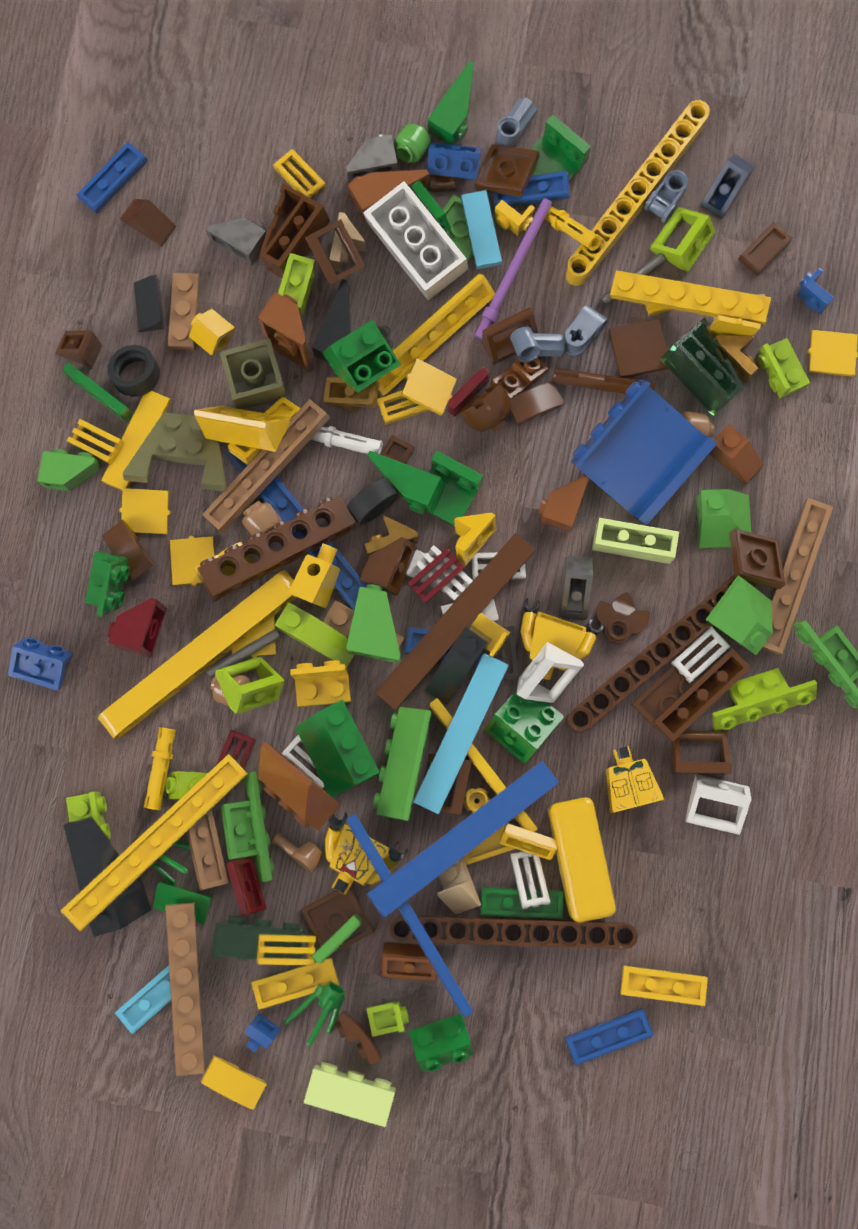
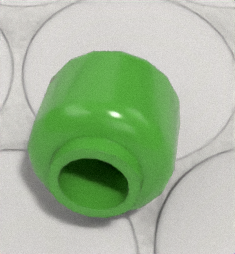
[393,124,431,163]

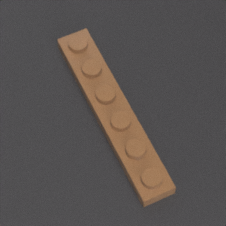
[202,399,330,533]
[761,498,833,655]
[166,902,205,1076]

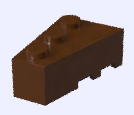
[259,183,330,278]

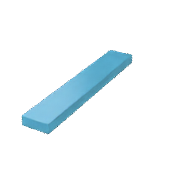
[414,653,508,814]

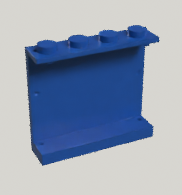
[570,379,717,526]

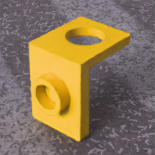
[472,613,511,657]

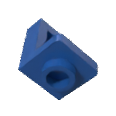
[797,267,834,314]

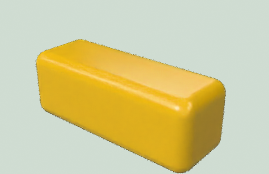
[548,797,616,922]

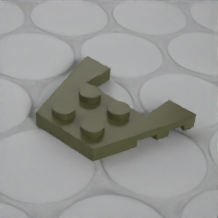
[123,412,227,492]

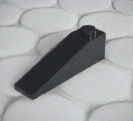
[64,816,152,937]

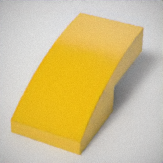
[201,1056,267,1110]

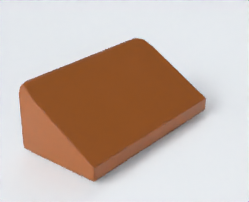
[381,942,439,981]

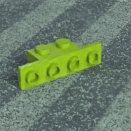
[713,668,817,731]

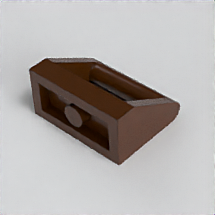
[305,219,366,286]
[482,307,538,365]
[671,730,731,775]
[418,753,472,816]

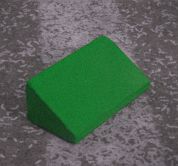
[153,881,213,924]

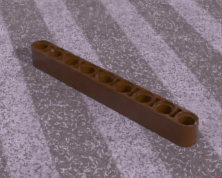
[567,574,756,733]
[389,915,638,949]

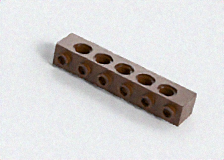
[197,496,356,603]

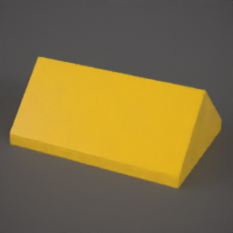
[194,405,291,452]

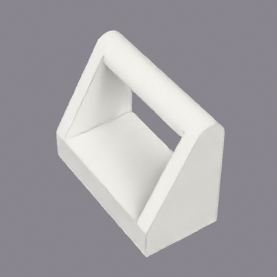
[517,642,584,703]
[686,774,751,835]

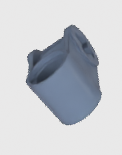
[643,170,688,223]
[564,305,608,357]

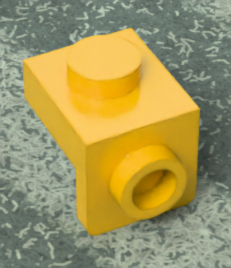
[494,200,535,237]

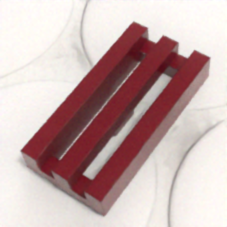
[447,367,490,417]
[408,548,465,604]
[216,730,257,790]
[226,856,267,917]

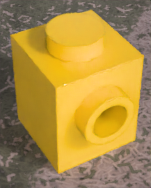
[189,309,235,356]

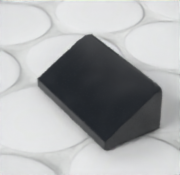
[134,275,165,332]

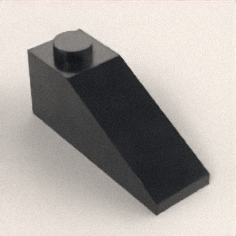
[312,279,352,362]
[425,624,492,705]

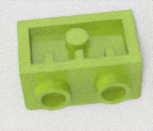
[757,338,810,398]
[66,791,111,840]

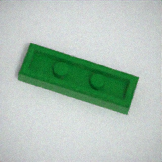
[62,362,133,422]
[480,887,564,919]

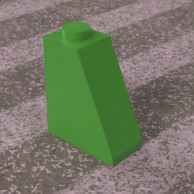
[346,584,401,664]

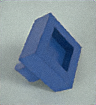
[244,1013,281,1052]

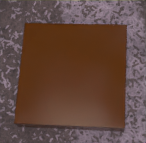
[474,144,540,197]
[608,318,671,378]
[729,528,785,589]
[300,887,375,959]

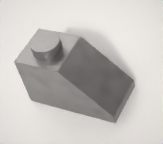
[346,135,398,184]
[206,218,266,265]
[561,555,593,619]

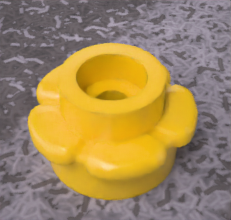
[464,788,490,813]

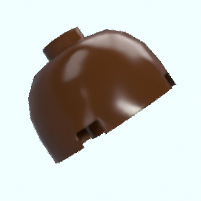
[459,382,511,432]

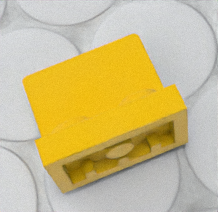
[290,660,351,708]

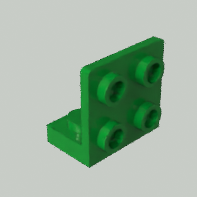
[530,115,591,181]
[428,451,483,527]
[85,551,130,618]
[483,690,563,764]

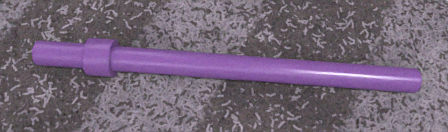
[474,198,552,340]

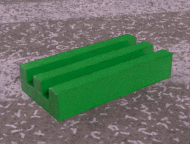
[411,180,451,232]

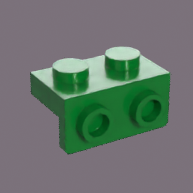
[409,1014,474,1072]

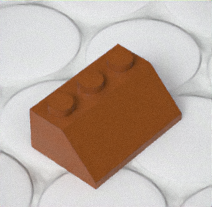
[257,292,313,372]
[258,741,340,831]

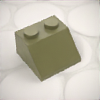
[219,338,287,409]

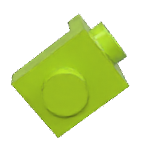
[166,771,208,800]
[367,1000,409,1037]

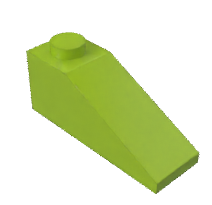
[275,602,355,668]

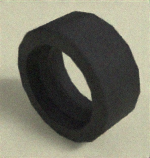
[107,345,160,397]
[347,478,398,525]

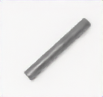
[599,253,665,306]
[206,629,280,679]

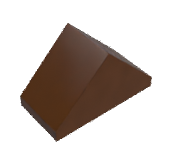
[120,199,176,247]
[55,330,102,368]

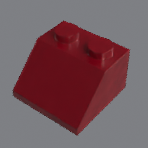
[107,598,167,658]

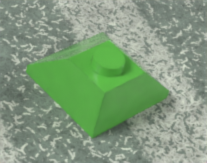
[695,489,751,549]
[706,575,773,655]

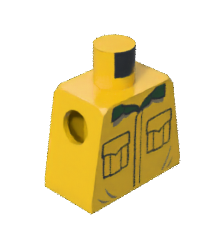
[606,746,664,813]

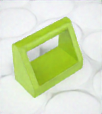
[650,207,716,272]
[278,253,315,319]
[215,657,285,714]

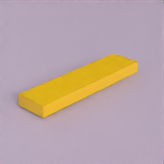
[101,391,171,491]

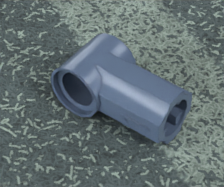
[496,97,538,147]
[510,327,565,362]

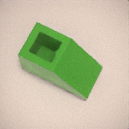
[37,449,101,491]

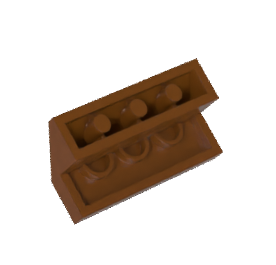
[631,635,751,742]

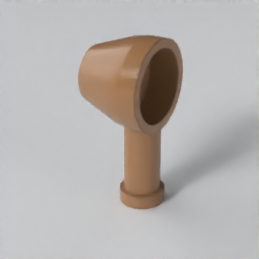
[272,833,322,873]

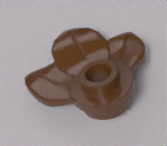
[596,592,650,644]

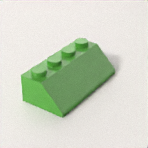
[373,707,432,822]

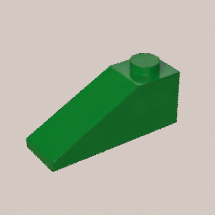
[428,61,474,144]
[368,451,445,514]

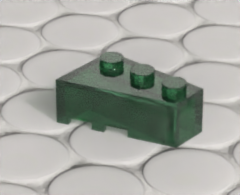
[660,317,744,415]
[211,915,306,960]

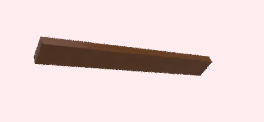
[375,533,536,711]

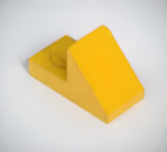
[454,513,496,566]

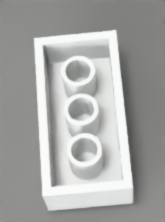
[363,181,469,301]

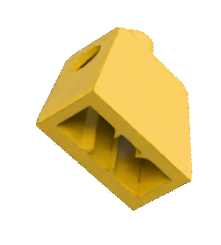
[288,544,340,608]

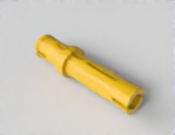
[545,205,601,251]
[143,727,176,810]

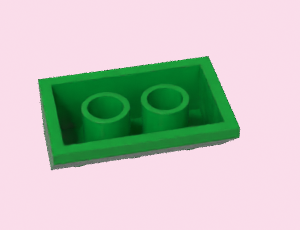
[295,700,380,799]

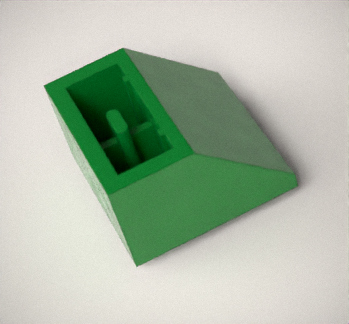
[322,319,401,393]

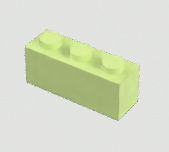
[592,518,679,564]
[304,1062,396,1127]

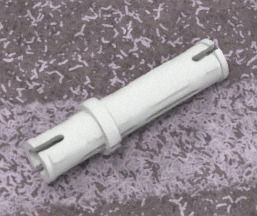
[310,426,383,454]

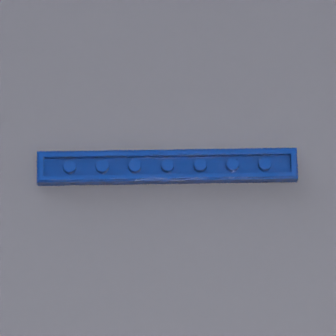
[224,449,367,610]
[367,761,559,918]
[346,814,474,1017]

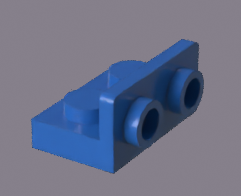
[427,142,481,179]
[8,638,73,691]

